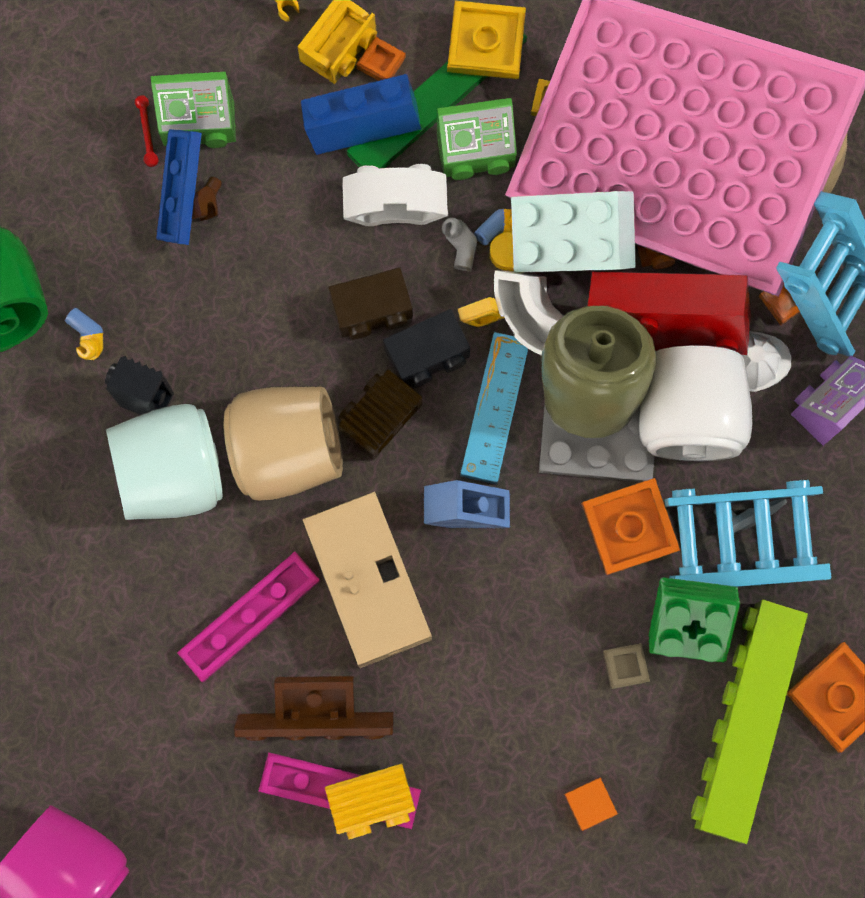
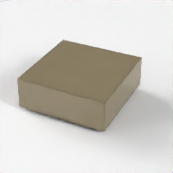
[603,643,650,689]

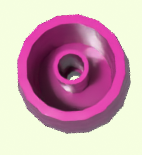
[0,805,129,898]

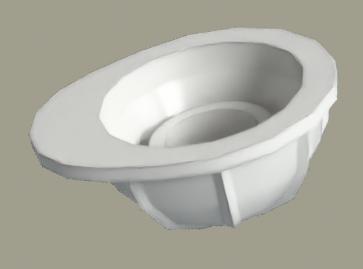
[742,331,791,392]

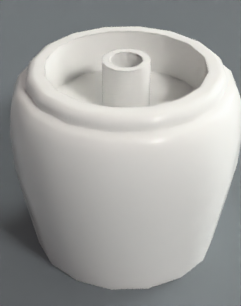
[639,345,752,461]

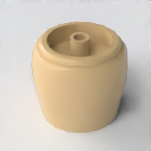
[223,387,343,501]

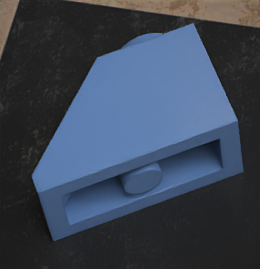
[424,480,510,528]

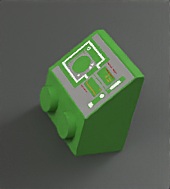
[151,72,236,148]
[437,98,517,180]

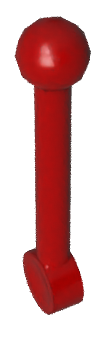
[135,95,159,167]

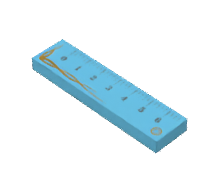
[460,332,528,485]

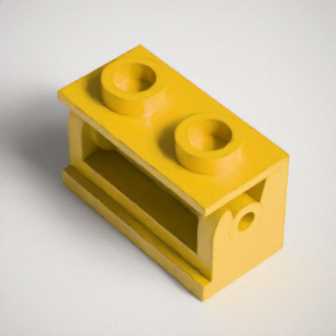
[298,0,377,84]

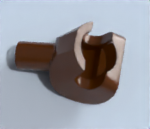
[192,177,222,221]

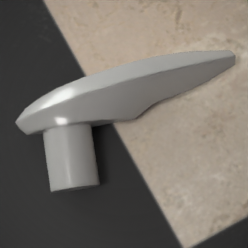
[714,498,787,533]

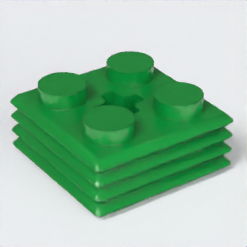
[648,577,740,663]

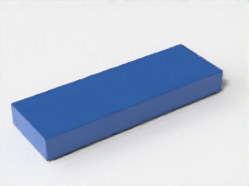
[156,129,202,245]

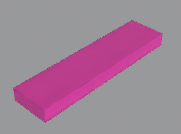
[177,552,320,682]
[259,752,421,829]

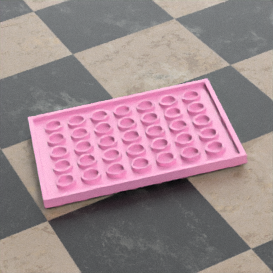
[505,0,865,297]

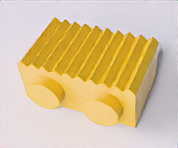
[325,764,416,840]

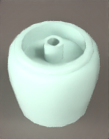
[106,404,223,520]

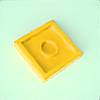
[447,1,526,79]

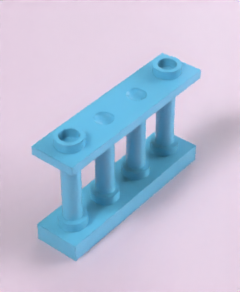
[776,191,865,357]
[663,480,831,587]

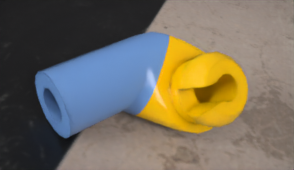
[474,209,512,245]
[65,308,103,360]

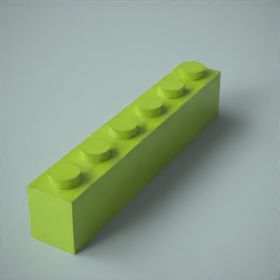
[691,600,808,844]

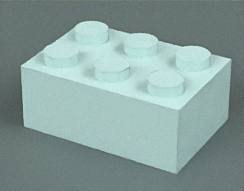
[511,191,635,272]

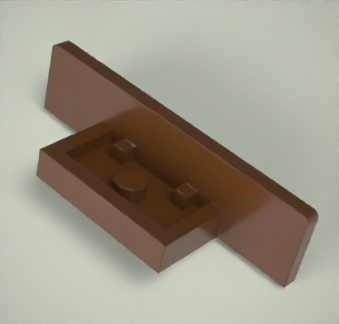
[234,676,394,741]

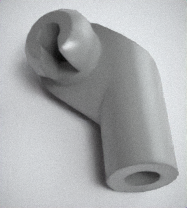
[442,217,477,272]

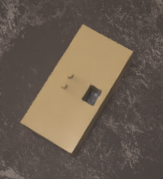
[303,492,432,668]

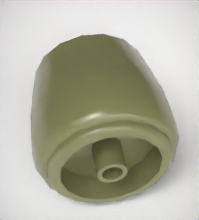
[541,306,657,438]

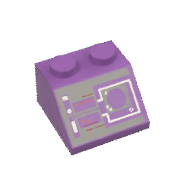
[791,356,865,446]

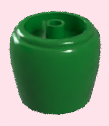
[0,227,48,352]

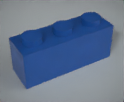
[301,74,421,155]

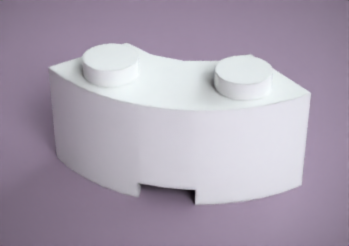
[343,164,448,226]
[494,271,564,355]

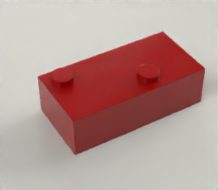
[588,272,751,355]

